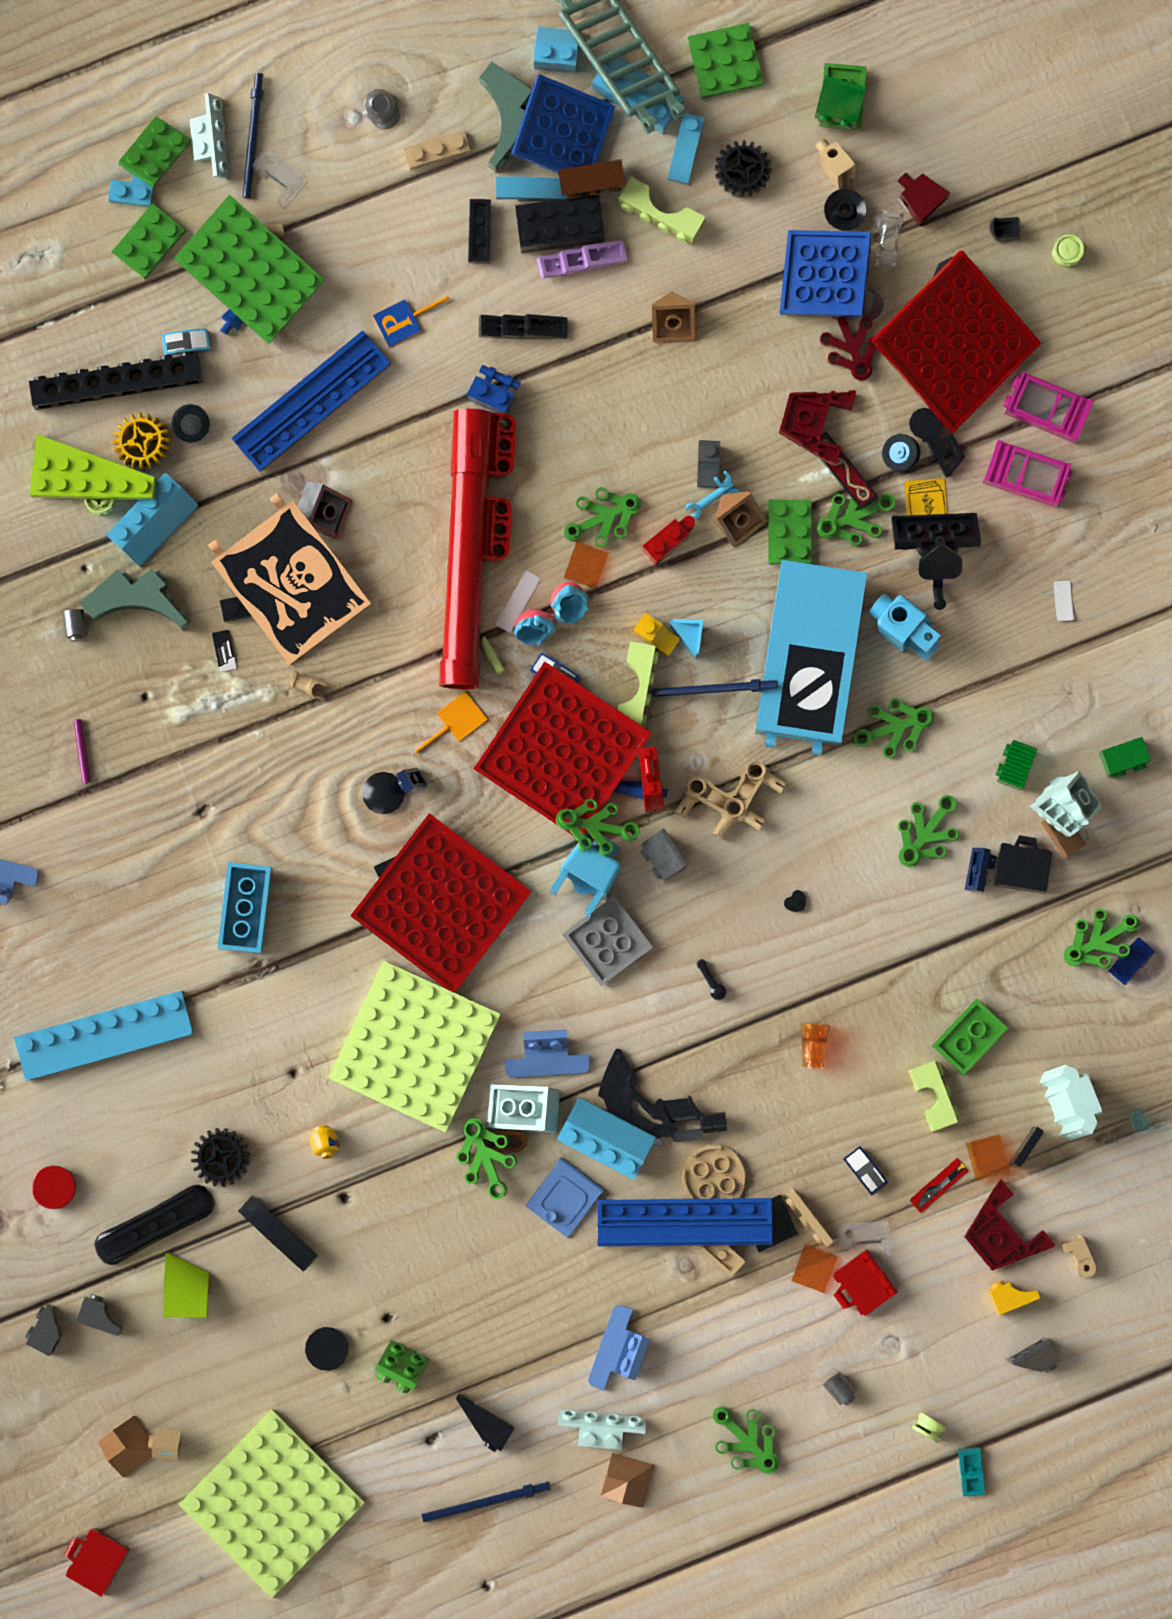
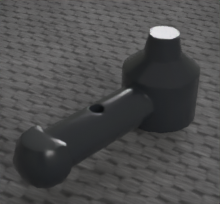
[696,959,726,1001]

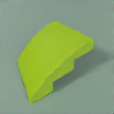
[163,1253,210,1318]

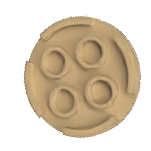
[681,1145,746,1199]

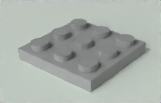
[562,896,653,986]

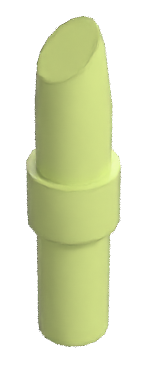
[480,636,505,674]

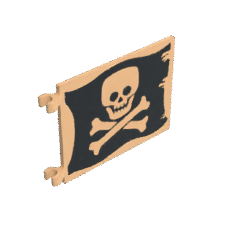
[208,493,371,665]

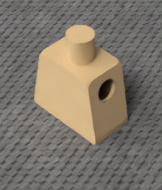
[815,139,856,190]

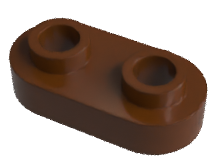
[484,1131,527,1153]

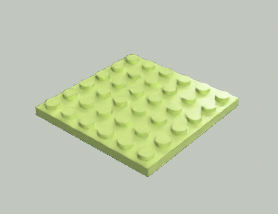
[328,960,501,1133]
[179,1409,365,1598]

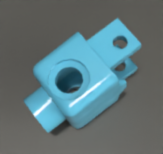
[869,593,941,662]
[550,837,621,918]

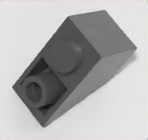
[25,1304,62,1356]

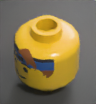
[309,1125,340,1159]

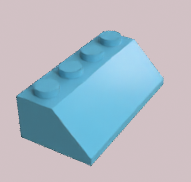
[592,57,686,134]
[106,473,199,567]
[557,1097,656,1180]

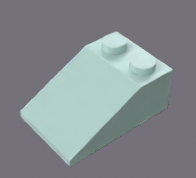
[487,1085,560,1133]

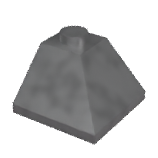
[1007,1338,1060,1373]

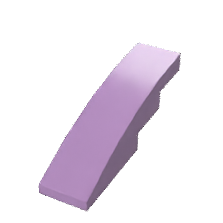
[537,240,627,279]

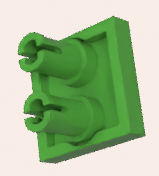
[375,1340,430,1393]

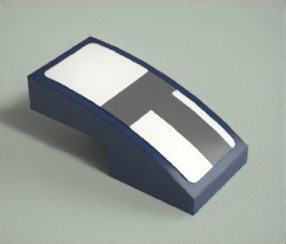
[843,1146,889,1196]

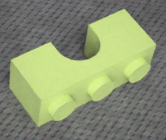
[909,1061,960,1131]

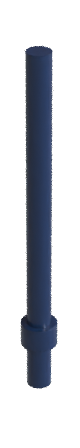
[242,73,264,199]
[652,679,778,697]
[422,1481,551,1522]

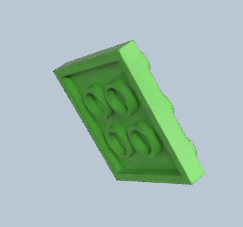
[687,23,763,99]

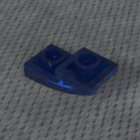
[1109,937,1156,985]

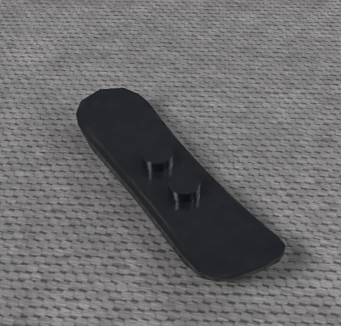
[94,1184,214,1265]

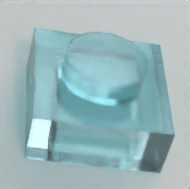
[1128,1109,1148,1132]

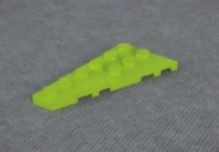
[30,434,157,500]

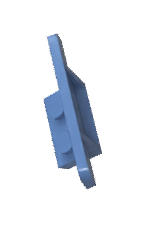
[0,860,38,905]
[504,1029,590,1078]
[588,1306,650,1391]

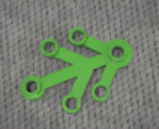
[564,487,641,548]
[817,493,895,546]
[853,698,934,759]
[898,795,959,867]
[556,799,640,856]
[1064,909,1139,969]
[457,1118,518,1199]
[713,1407,779,1474]

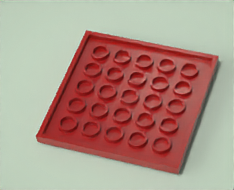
[871,250,1042,433]
[474,661,652,835]
[350,813,532,993]

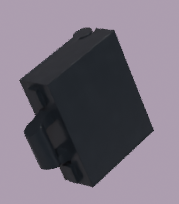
[993,835,1052,894]

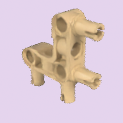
[675,761,787,840]

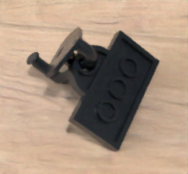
[891,513,981,610]

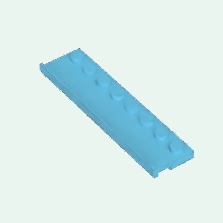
[14,991,193,1081]

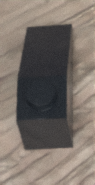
[456,1394,515,1452]

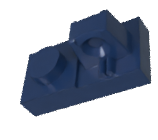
[397,767,428,793]
[965,848,996,892]

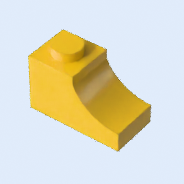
[633,613,680,657]
[988,1280,1040,1315]

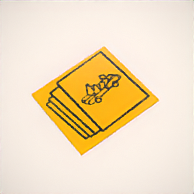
[904,478,947,515]

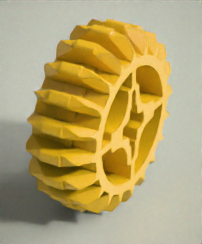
[112,412,171,470]

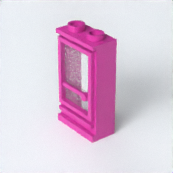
[1003,371,1094,444]
[983,440,1073,507]

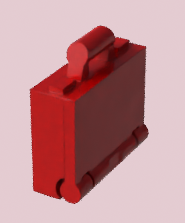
[638,746,665,812]
[833,1249,898,1316]
[65,1528,130,1597]

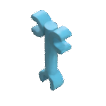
[685,471,741,519]

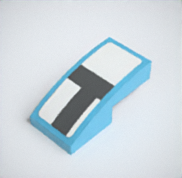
[162,328,210,356]

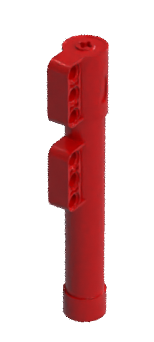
[439,408,516,690]

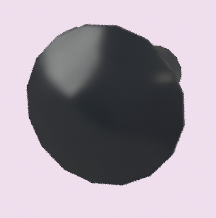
[362,772,405,814]

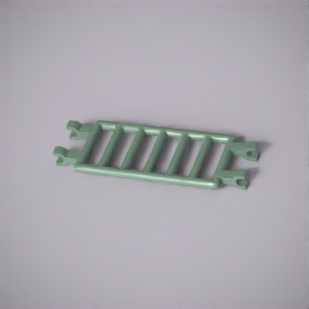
[556,0,685,134]

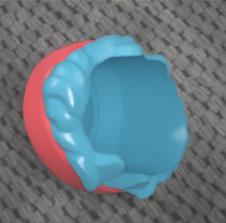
[551,582,589,624]
[514,608,556,646]

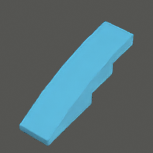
[496,177,581,202]

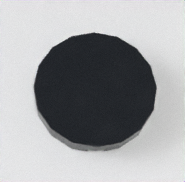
[305,1327,349,1371]

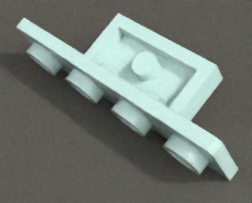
[190,93,229,180]
[558,1409,646,1450]

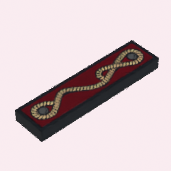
[819,432,878,510]

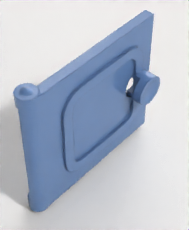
[525,1157,604,1238]

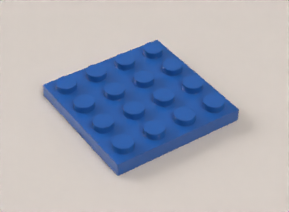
[511,74,615,174]
[779,230,872,318]

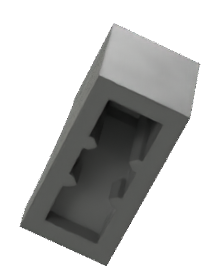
[697,440,720,488]
[76,1294,123,1336]

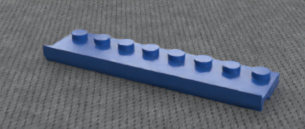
[231,331,391,472]
[597,1198,773,1247]

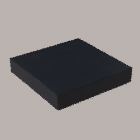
[1009,1127,1044,1167]
[756,1195,798,1252]

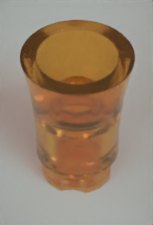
[800,1023,830,1068]

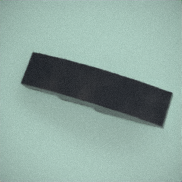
[479,314,567,339]
[238,1195,318,1272]

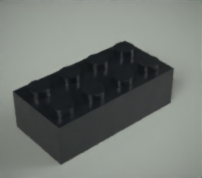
[515,195,605,253]

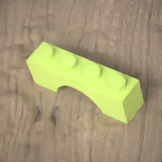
[619,177,705,244]
[618,641,659,728]

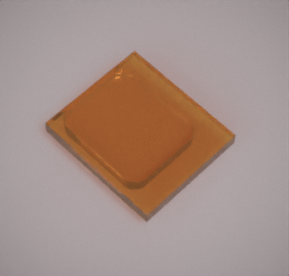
[564,542,609,589]
[966,1134,1010,1181]
[791,1244,838,1293]

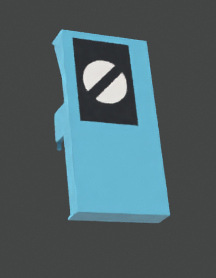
[755,560,867,755]

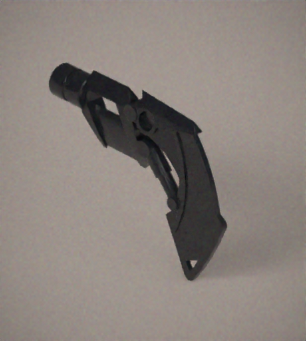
[598,1049,727,1145]

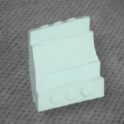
[1029,771,1102,837]
[1039,1065,1102,1141]

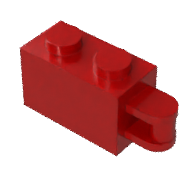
[642,516,695,566]

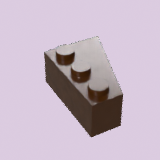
[558,159,626,199]

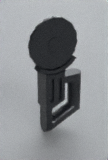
[909,408,965,478]

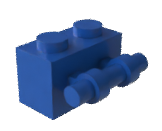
[467,365,521,414]

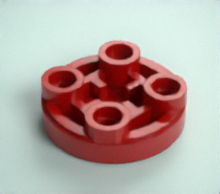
[32,1166,76,1209]

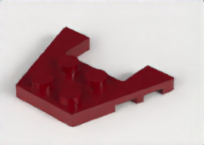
[779,390,856,467]
[964,1179,1056,1271]

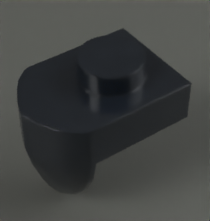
[989,217,1020,241]

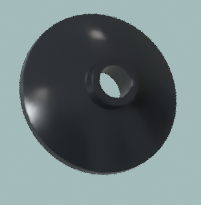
[824,189,866,231]

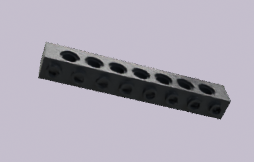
[29,352,203,410]

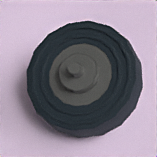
[171,404,210,443]

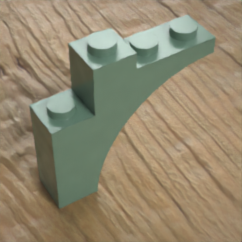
[479,61,532,172]
[79,568,189,630]

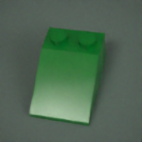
[815,76,866,130]

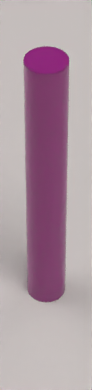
[73,719,91,784]

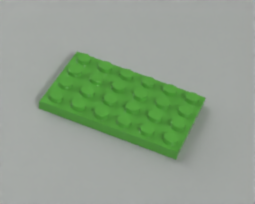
[174,195,325,344]

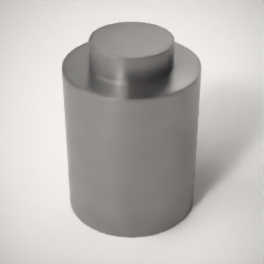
[62,609,87,642]
[823,1371,857,1406]

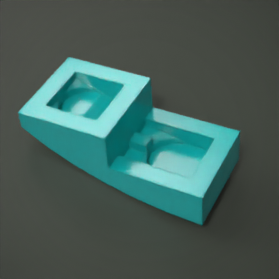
[958,1447,985,1497]

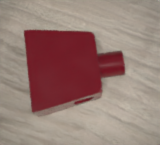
[897,172,950,226]

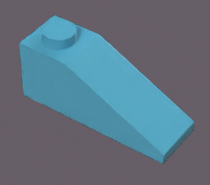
[668,113,704,185]

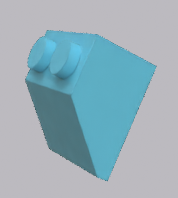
[534,27,579,73]

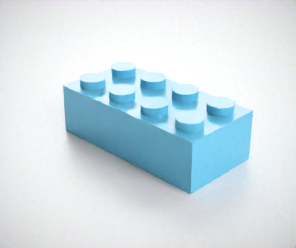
[217,862,273,955]

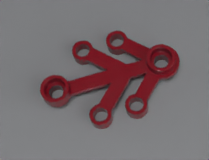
[820,317,877,381]

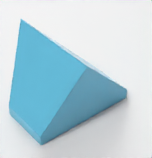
[669,619,703,659]

